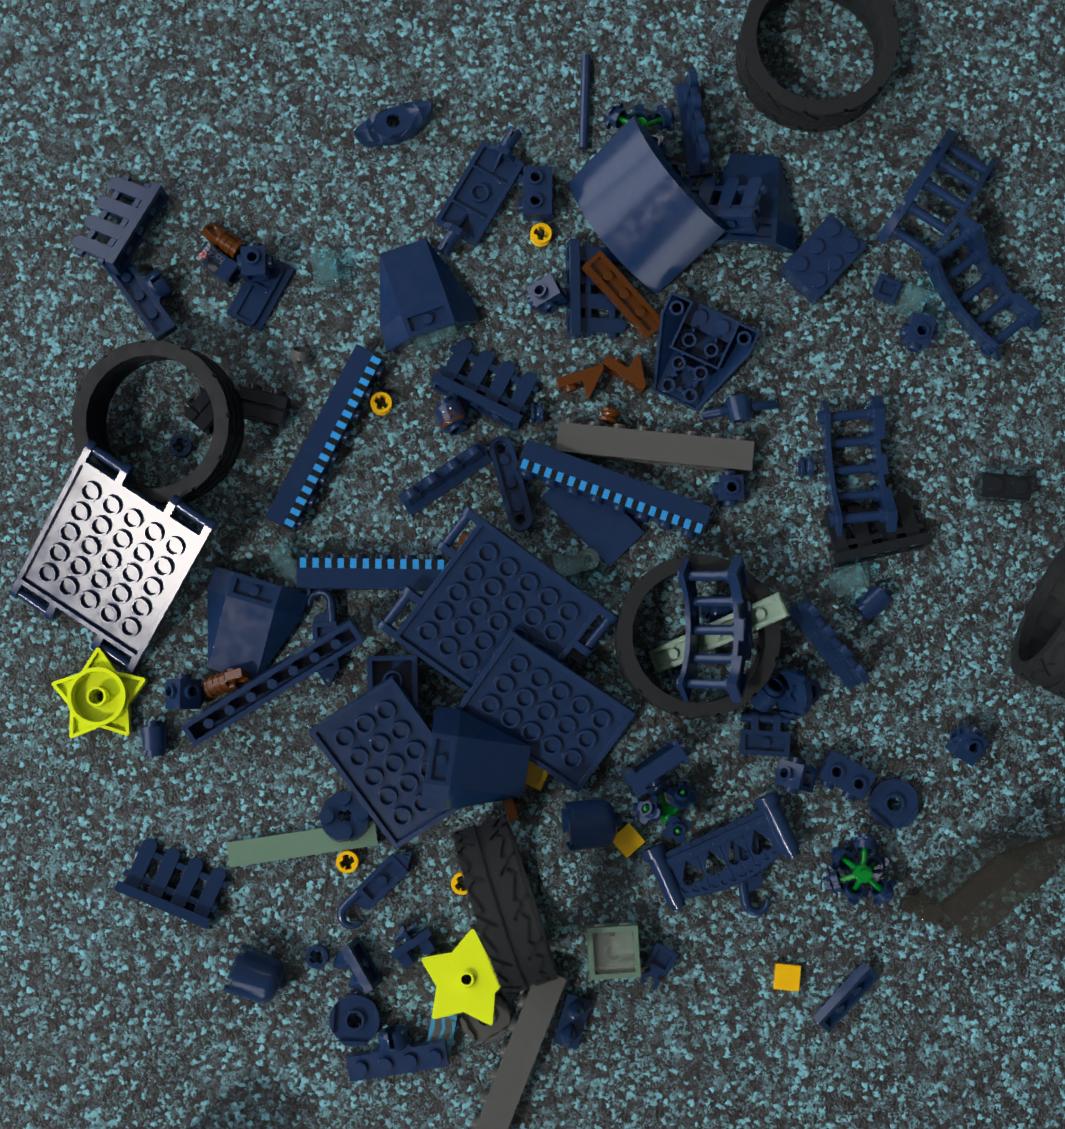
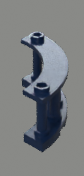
[876,128,997,268]
[920,215,1042,362]
[817,396,898,537]
[676,557,752,703]

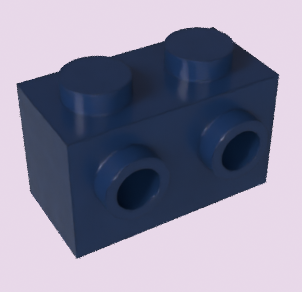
[518,166,552,221]
[816,750,877,802]

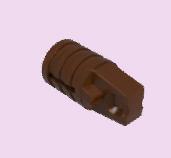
[202,222,247,260]
[203,668,250,698]

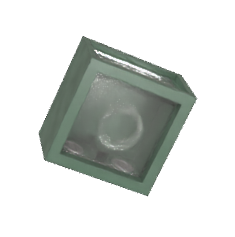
[586,921,641,980]

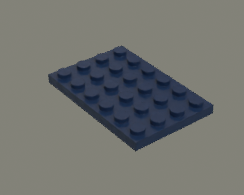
[455,629,636,793]
[309,675,461,850]

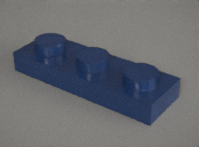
[812,962,879,1033]

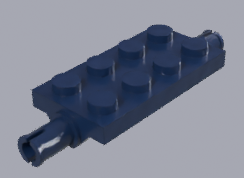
[434,126,525,257]

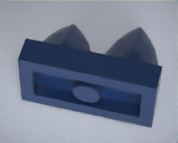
[333,937,384,994]
[553,992,592,1050]

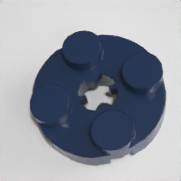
[867,778,919,829]
[319,790,370,843]
[329,993,381,1046]

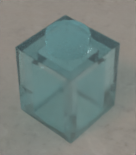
[311,249,341,288]
[892,282,930,318]
[828,563,869,598]

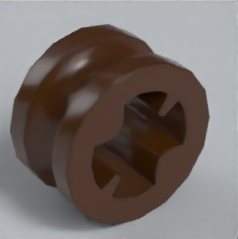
[598,407,621,425]

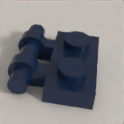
[739,710,791,757]

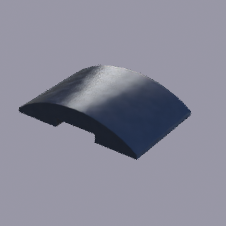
[568,116,727,294]

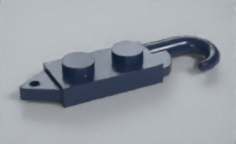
[307,589,341,687]
[732,815,770,916]
[337,851,412,929]

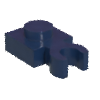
[639,941,679,990]

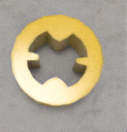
[530,223,552,247]
[370,392,392,416]
[336,850,360,874]
[451,872,467,895]

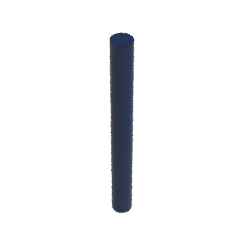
[579,54,591,150]

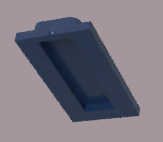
[226,258,295,332]

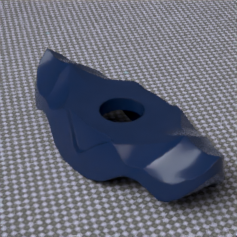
[354,101,433,148]

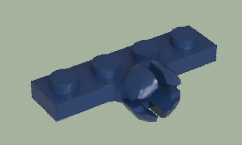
[103,262,178,341]
[346,1025,450,1082]

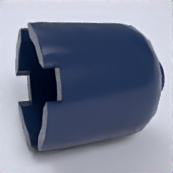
[561,799,622,852]
[222,942,287,1004]

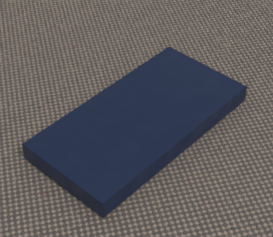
[541,487,645,567]

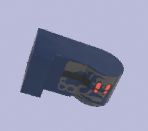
[193,242,241,288]

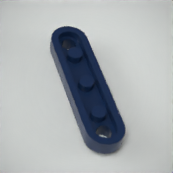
[489,436,533,532]

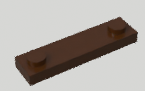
[581,250,660,340]

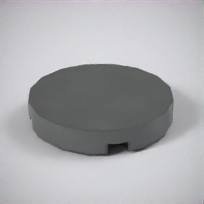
[461,994,510,1043]

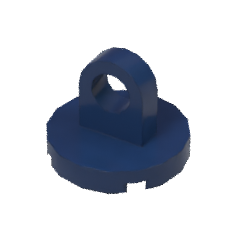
[775,668,821,719]

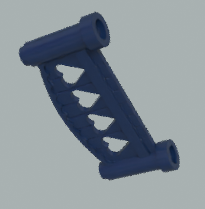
[641,790,801,911]

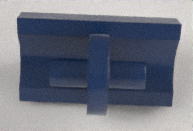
[390,923,437,969]

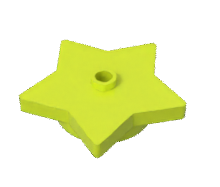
[52,647,148,738]
[421,929,500,1026]

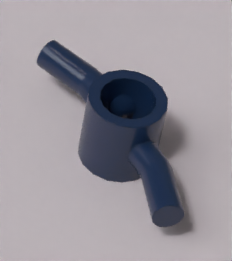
[702,394,777,423]

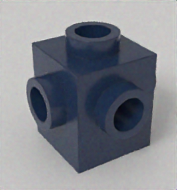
[237,243,274,282]
[526,273,568,316]
[899,312,937,353]
[712,471,748,507]
[165,674,203,709]
[945,722,990,767]
[774,757,818,794]

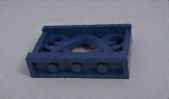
[618,738,691,797]

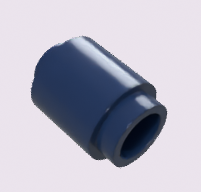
[855,585,892,621]
[750,677,784,712]
[141,720,168,757]

